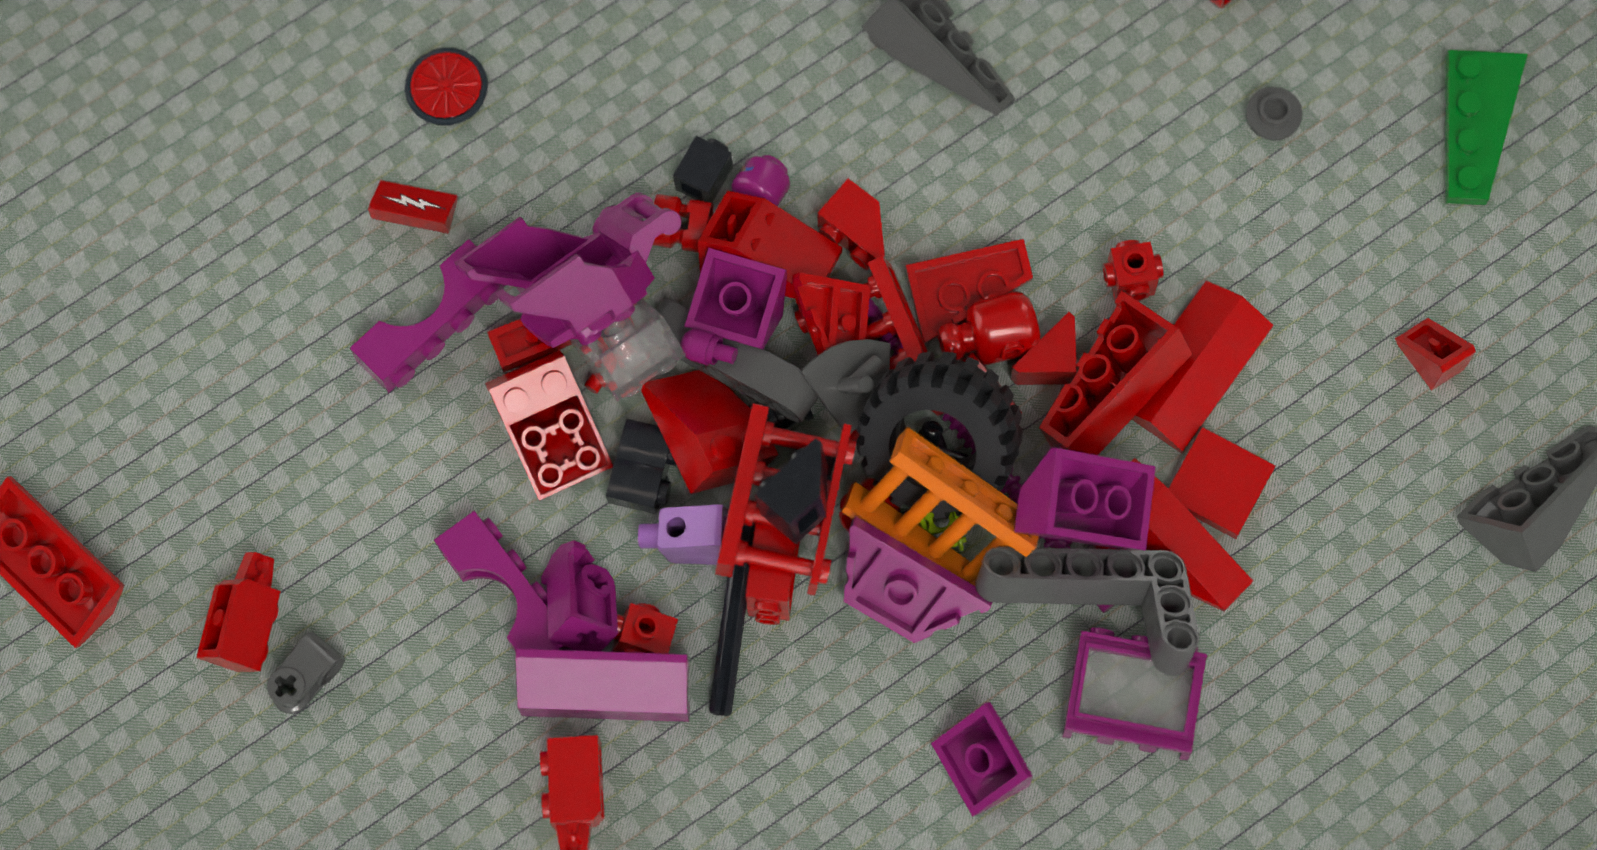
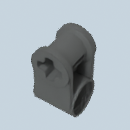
[267,631,345,714]

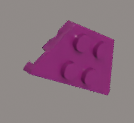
[843,516,992,643]

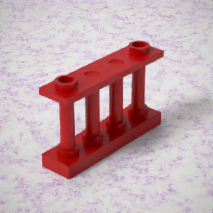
[794,256,944,440]
[715,404,857,596]

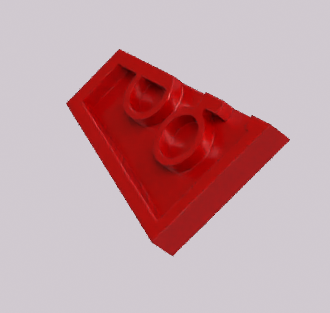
[905,239,1033,344]

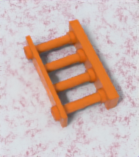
[842,427,1039,586]

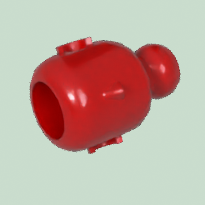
[937,292,1040,365]

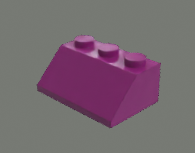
[1014,448,1156,550]

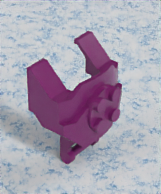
[454,192,681,348]

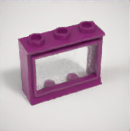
[1062,627,1208,761]

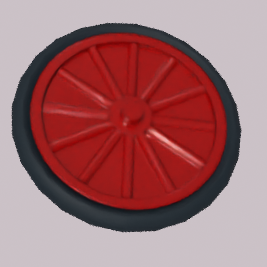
[405,48,488,126]

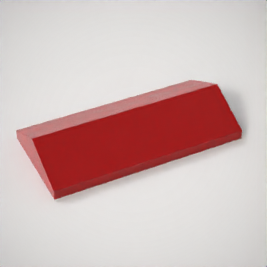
[1131,280,1274,454]
[0,476,125,648]

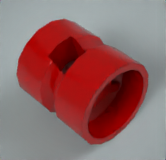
[653,194,714,253]

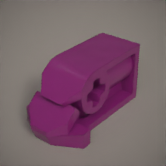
[541,540,618,652]

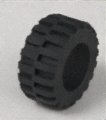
[856,352,1023,519]

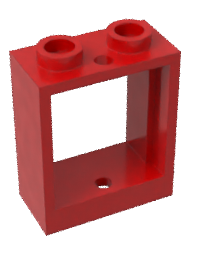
[745,523,800,625]

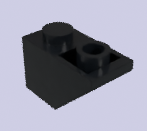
[754,438,828,544]

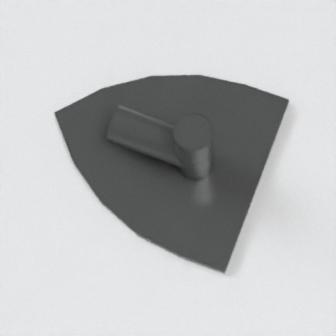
[799,339,890,434]

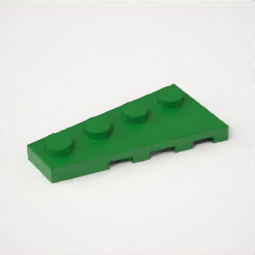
[1445,50,1528,205]

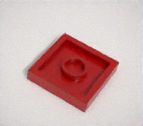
[1168,427,1276,539]

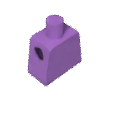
[638,505,728,565]

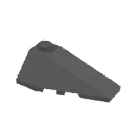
[862,0,1015,116]
[1457,426,1597,572]

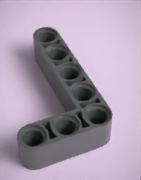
[975,547,1199,676]

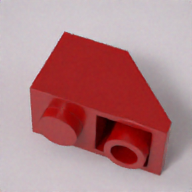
[817,178,885,270]

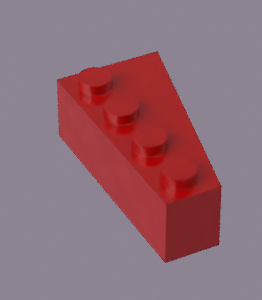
[1039,290,1192,455]

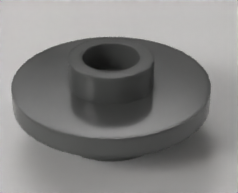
[1246,87,1303,141]

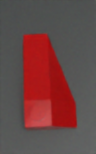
[1093,458,1253,612]

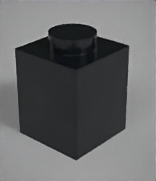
[673,136,733,202]

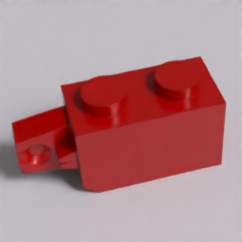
[196,552,281,672]
[540,735,605,850]

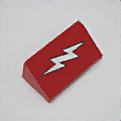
[368,180,458,234]

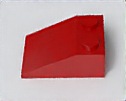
[639,370,779,494]

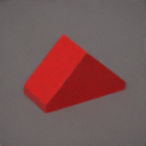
[1011,312,1077,385]
[1395,318,1476,391]

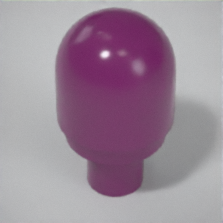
[680,329,738,366]

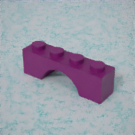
[350,239,505,393]
[434,511,574,652]

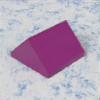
[684,248,787,350]
[931,702,1033,817]

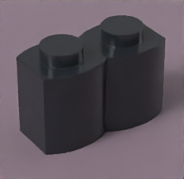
[606,419,677,514]

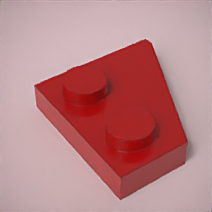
[792,272,870,355]

